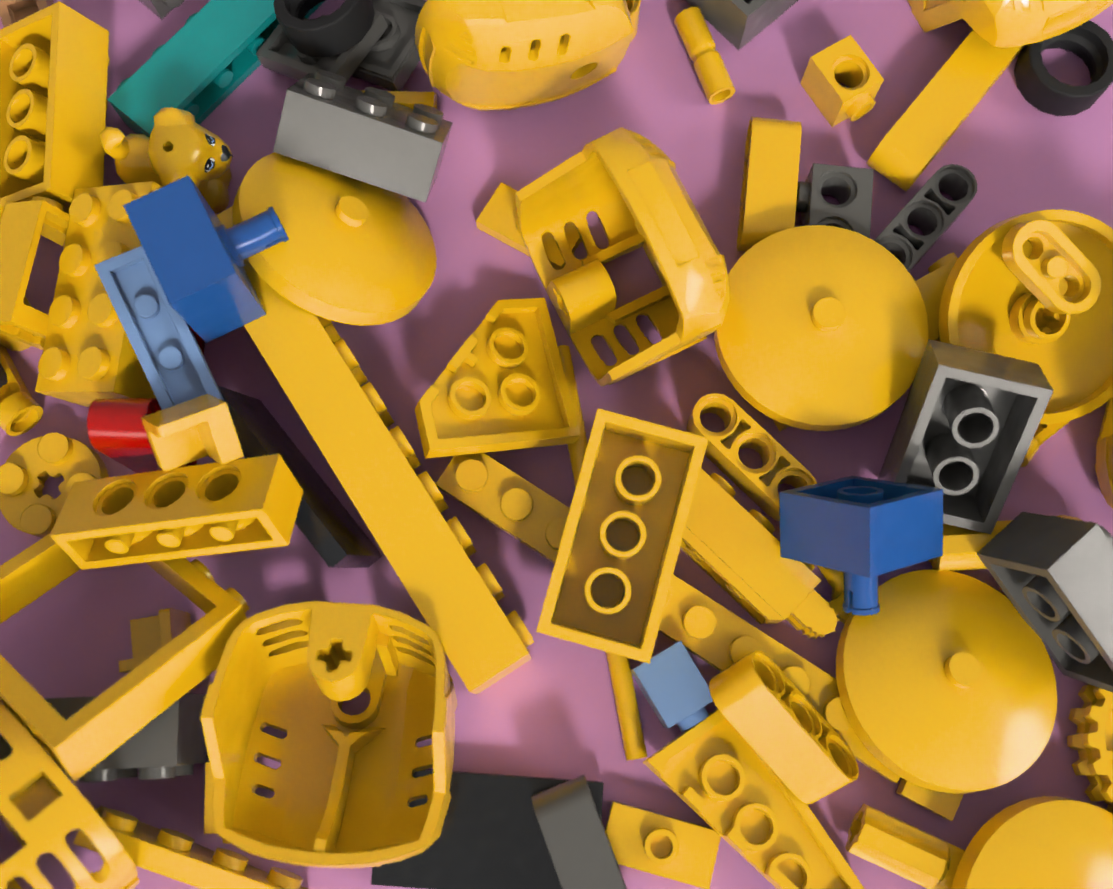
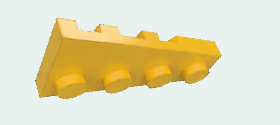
[643,708,865,889]
[73,805,308,889]

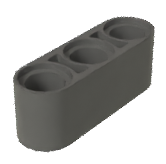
[874,164,977,272]
[531,775,627,889]

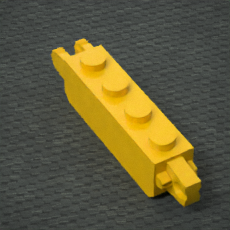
[680,468,840,640]

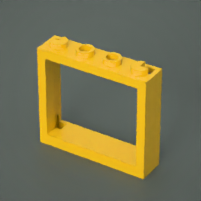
[0,533,250,782]

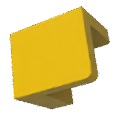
[141,394,244,471]
[118,608,191,673]

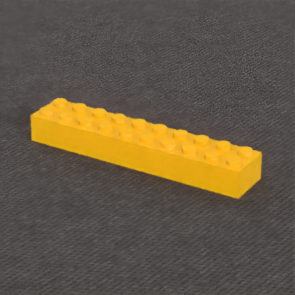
[216,206,534,694]

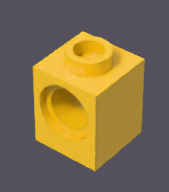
[800,35,884,127]

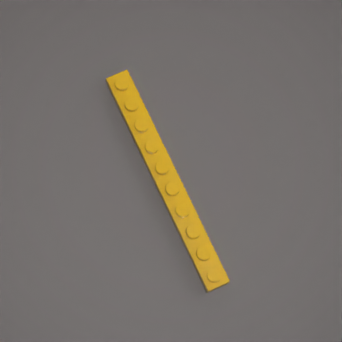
[436,453,900,783]

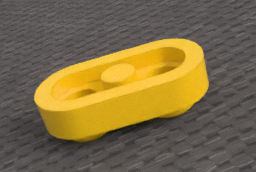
[1002,220,1102,314]

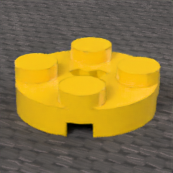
[0,432,109,538]

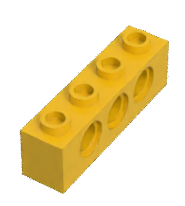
[50,454,303,570]

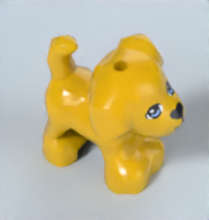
[99,107,233,214]

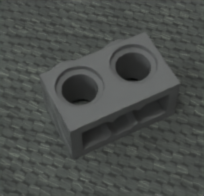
[796,163,874,238]

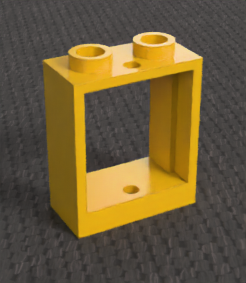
[0,196,70,350]

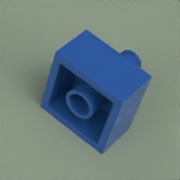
[123,175,289,343]
[779,476,943,616]

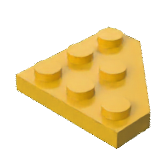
[414,298,581,459]

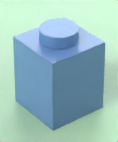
[631,640,713,732]

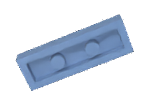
[94,246,224,410]

